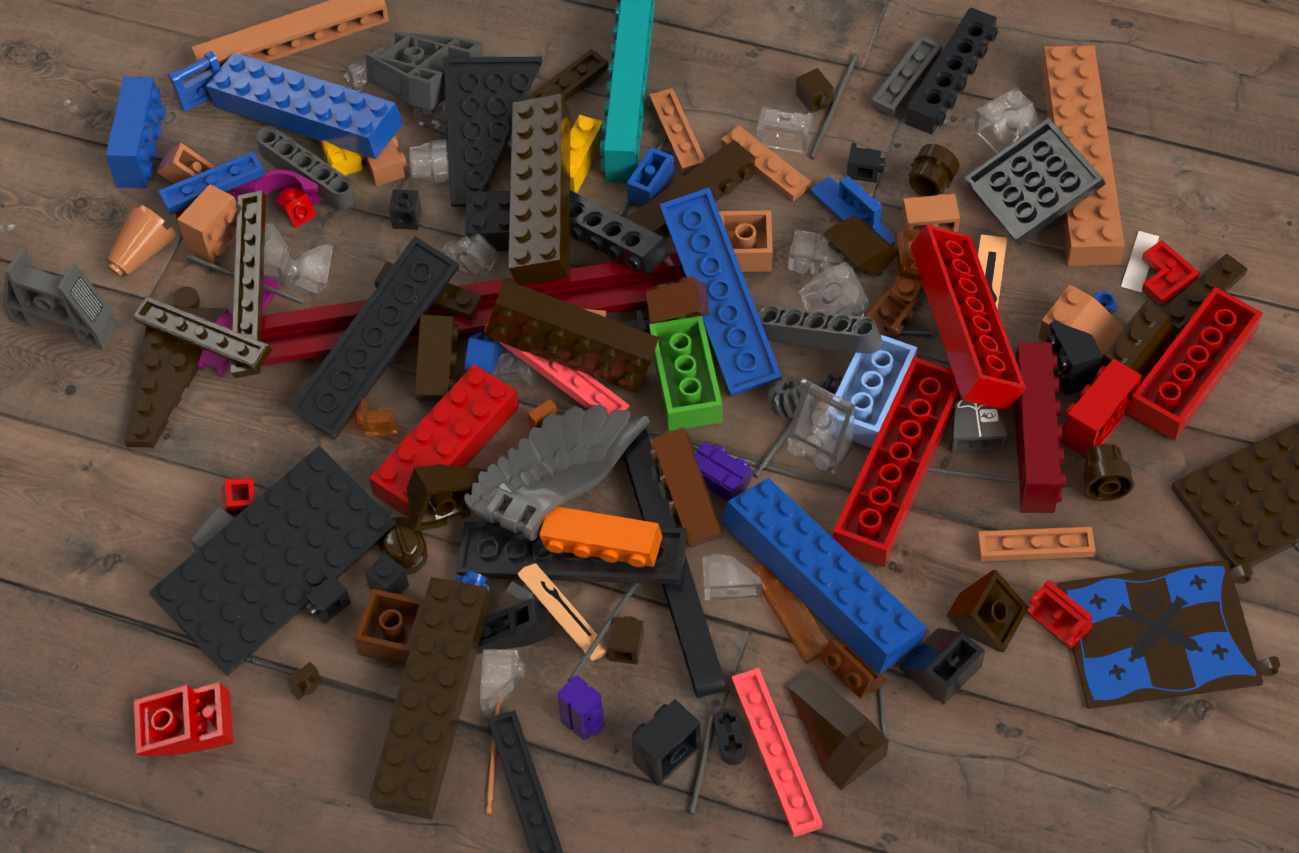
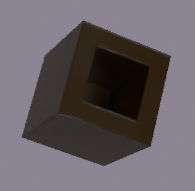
[796,68,834,114]
[608,616,644,665]

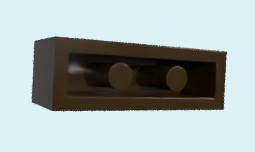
[415,315,459,401]

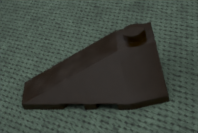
[407,464,507,532]
[787,670,889,790]

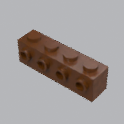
[650,427,724,547]

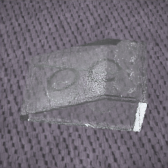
[787,380,856,474]

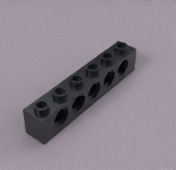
[905,7,998,135]
[570,190,668,276]

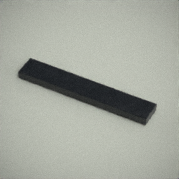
[487,710,563,853]

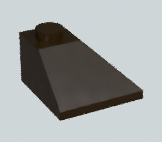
[946,570,1029,652]

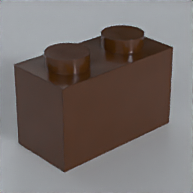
[646,277,710,324]

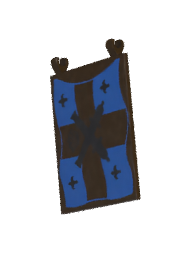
[1057,560,1280,709]

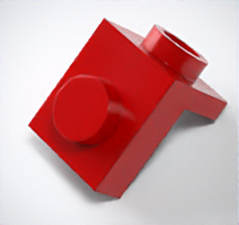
[273,187,316,227]

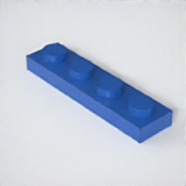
[158,151,265,215]

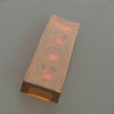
[750,563,828,664]

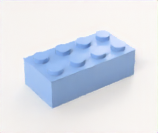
[825,335,918,448]

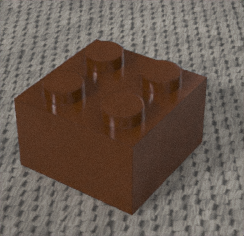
[354,589,424,665]

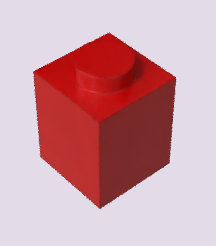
[221,478,255,516]

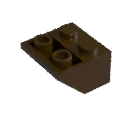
[823,215,899,276]

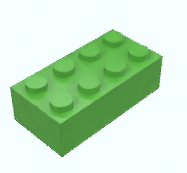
[649,316,723,431]

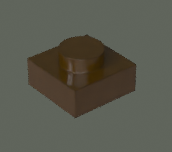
[287,662,321,700]

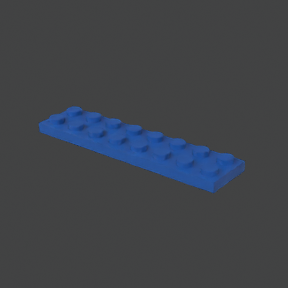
[660,187,782,397]

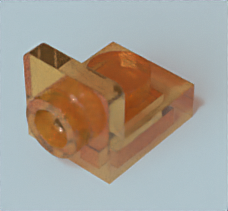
[357,399,398,436]

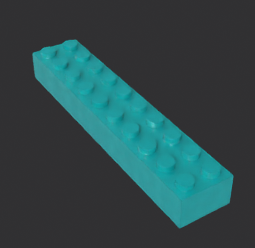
[600,0,655,183]

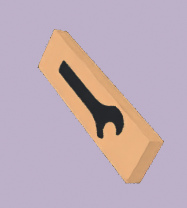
[978,234,1007,309]
[518,563,608,661]

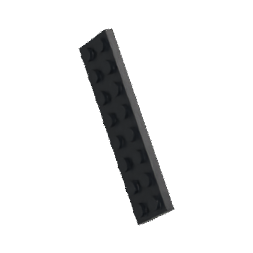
[289,236,460,440]
[456,522,688,585]

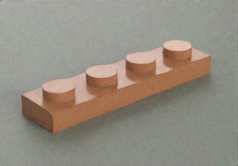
[649,88,706,175]
[721,125,811,202]
[977,527,1096,562]

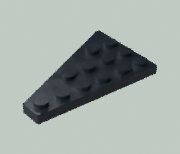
[443,57,542,207]

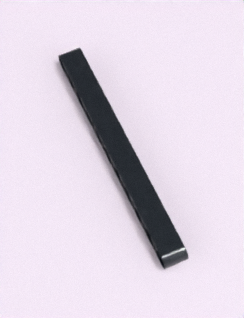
[622,428,726,699]

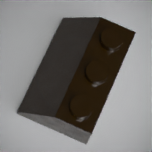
[1101,300,1176,386]

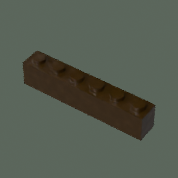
[626,140,755,240]

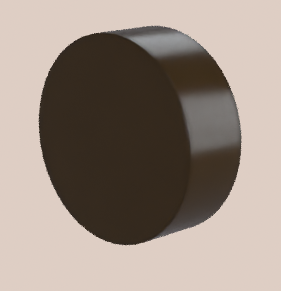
[172,286,200,308]

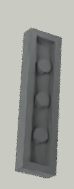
[871,35,942,116]

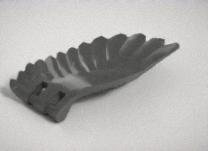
[465,404,650,541]

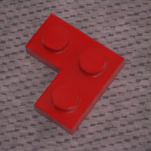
[1142,240,1200,306]

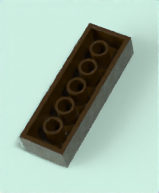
[484,280,659,393]

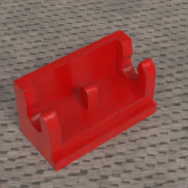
[1027,580,1092,649]

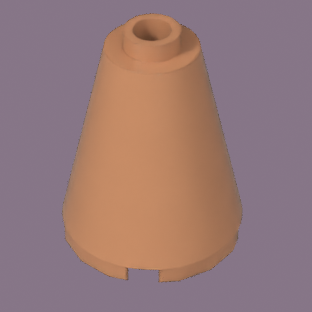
[107,203,177,277]

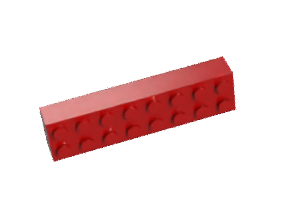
[910,224,1026,411]
[833,357,961,568]

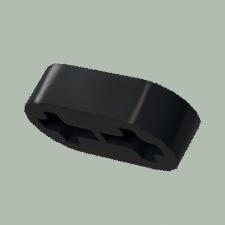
[714,708,747,765]

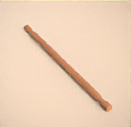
[486,682,502,815]

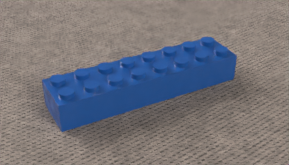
[206,52,403,159]
[722,477,927,675]

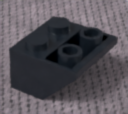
[1046,321,1103,395]
[899,628,985,705]

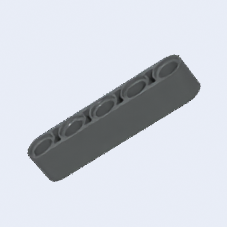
[256,126,355,210]
[758,306,883,354]

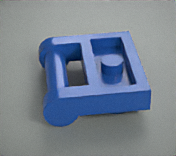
[167,51,220,112]

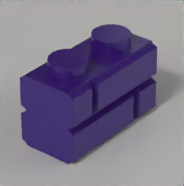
[695,441,751,501]
[557,676,605,740]

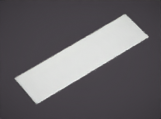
[1121,231,1159,292]

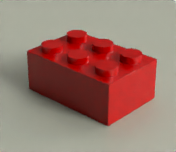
[1061,359,1142,458]

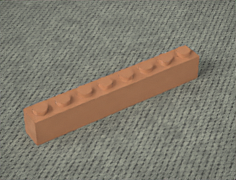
[192,0,389,74]

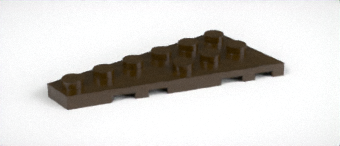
[125,308,229,448]

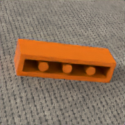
[539,507,663,567]

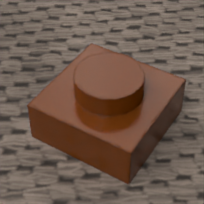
[891,275,922,308]
[528,399,557,429]

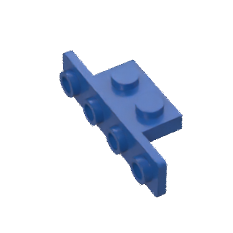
[811,175,897,246]

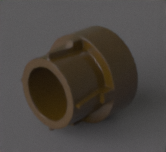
[908,144,960,197]
[1083,444,1134,501]

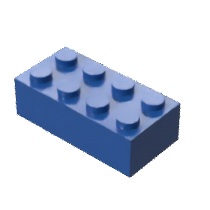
[106,77,166,188]

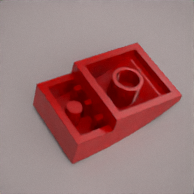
[134,682,233,756]

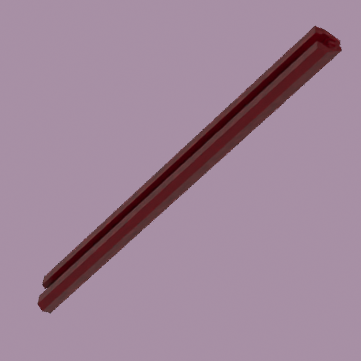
[261,253,686,366]

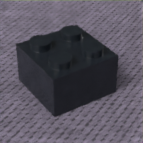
[465,191,510,252]
[631,699,701,786]

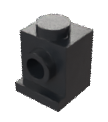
[847,143,886,183]
[303,572,351,624]

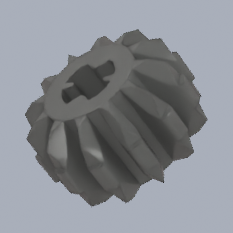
[768,376,815,418]

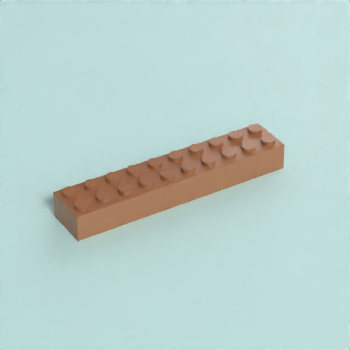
[1041,45,1125,266]

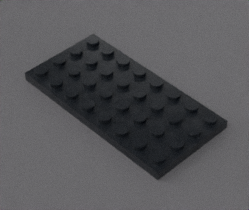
[149,445,397,676]

